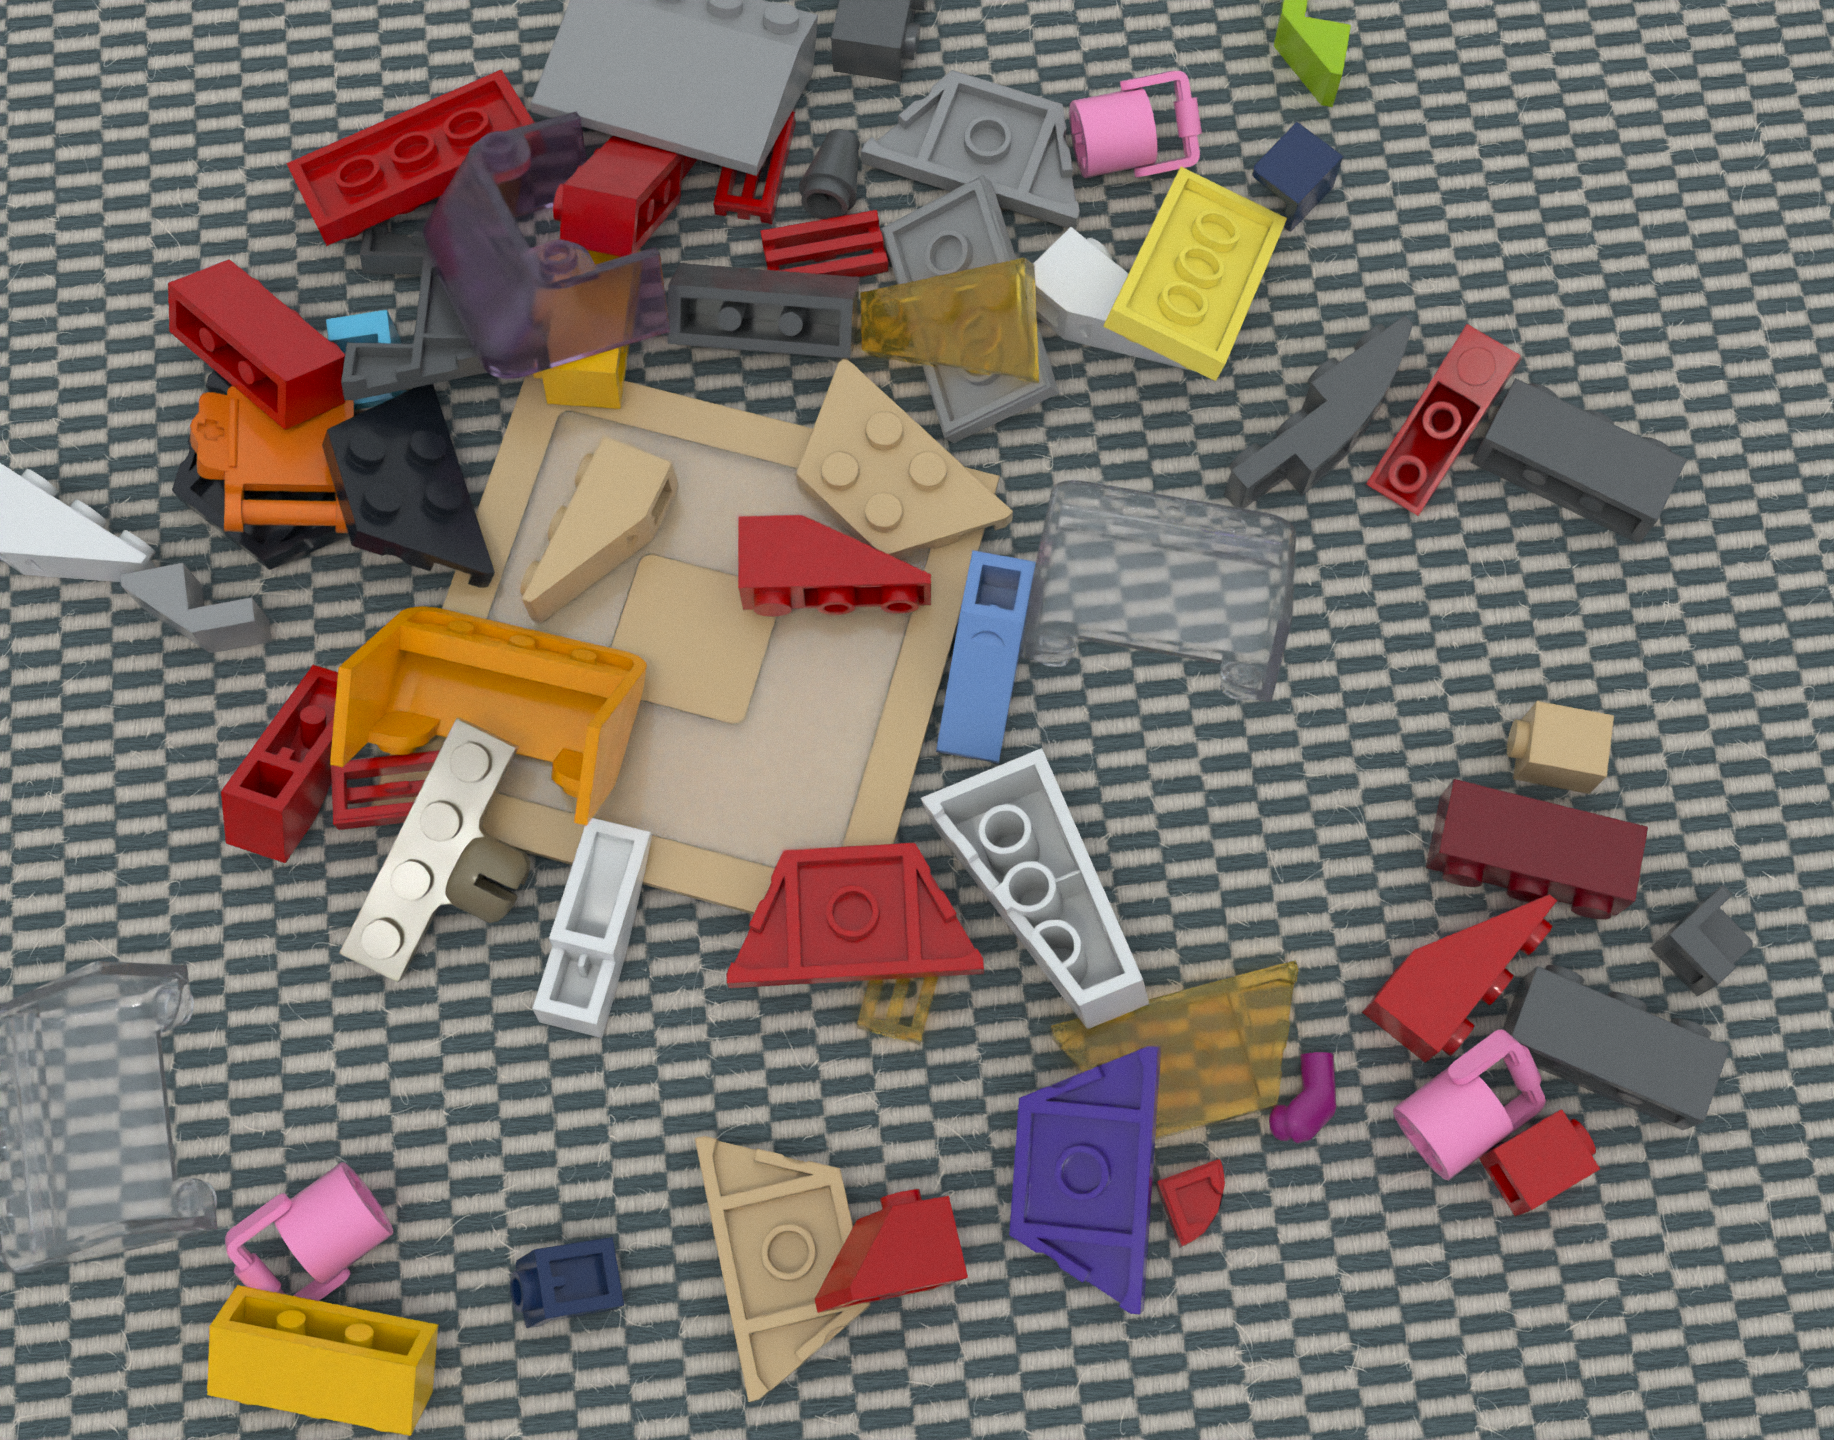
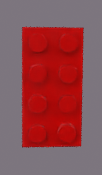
[286,69,546,246]

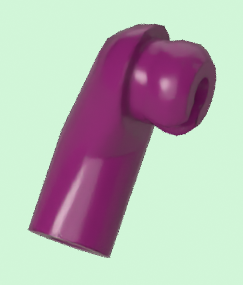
[1269,1052,1337,1144]

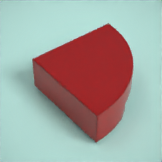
[1155,1159,1225,1248]

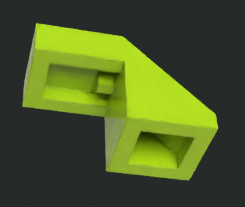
[1273,0,1351,107]

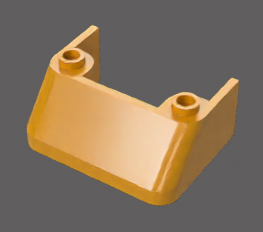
[330,606,647,826]

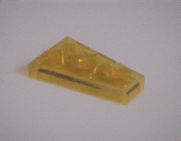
[860,258,1039,383]

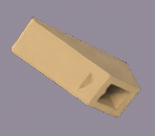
[520,435,679,624]

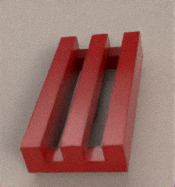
[713,111,796,224]
[760,210,888,277]
[331,750,440,830]

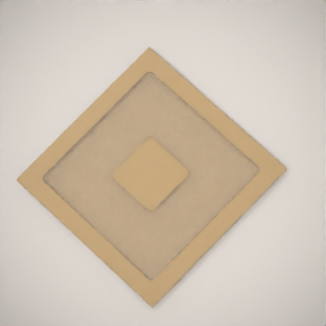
[371,363,1000,915]

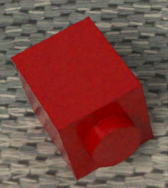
[1479,1109,1600,1216]

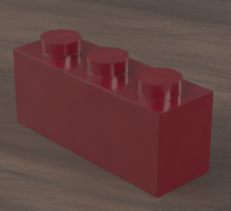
[1426,779,1648,919]

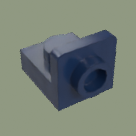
[510,1237,624,1328]

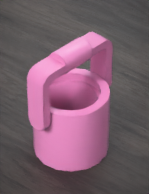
[1069,71,1202,178]
[1393,1029,1546,1181]
[225,1162,393,1301]

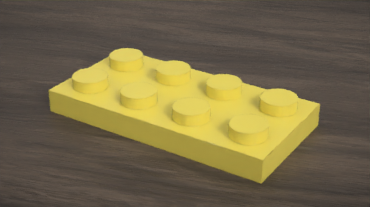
[1103,166,1287,381]

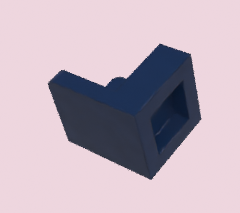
[1252,122,1343,232]

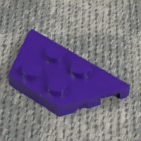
[1009,1045,1161,1315]

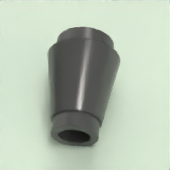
[799,129,860,219]

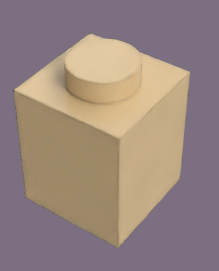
[1507,701,1614,794]

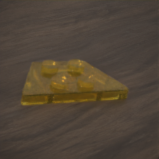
[1050,960,1299,1140]

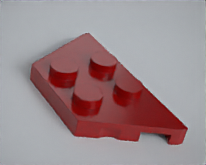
[726,843,984,988]

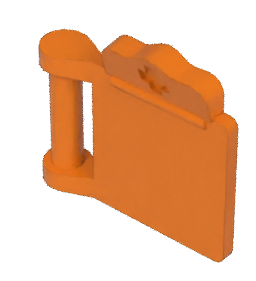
[190,386,354,533]

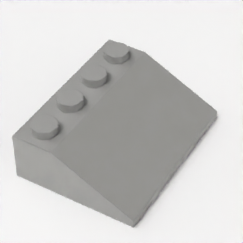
[531,0,818,176]

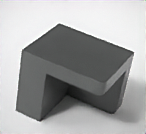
[1650,885,1753,997]

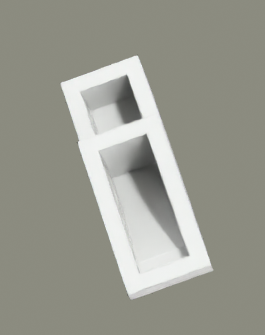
[532,818,652,1038]

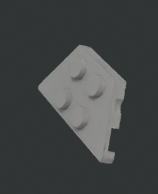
[861,70,1080,230]

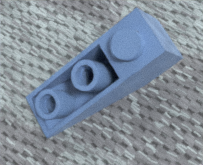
[936,550,1036,764]

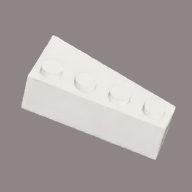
[921,748,1149,1029]

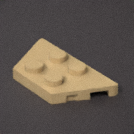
[796,358,1013,560]
[695,1136,871,1402]

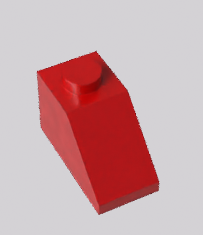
[814,1189,968,1313]

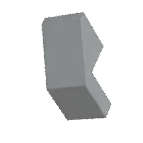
[120,563,272,653]

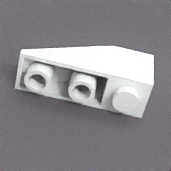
[1022,227,1193,371]
[0,463,157,582]

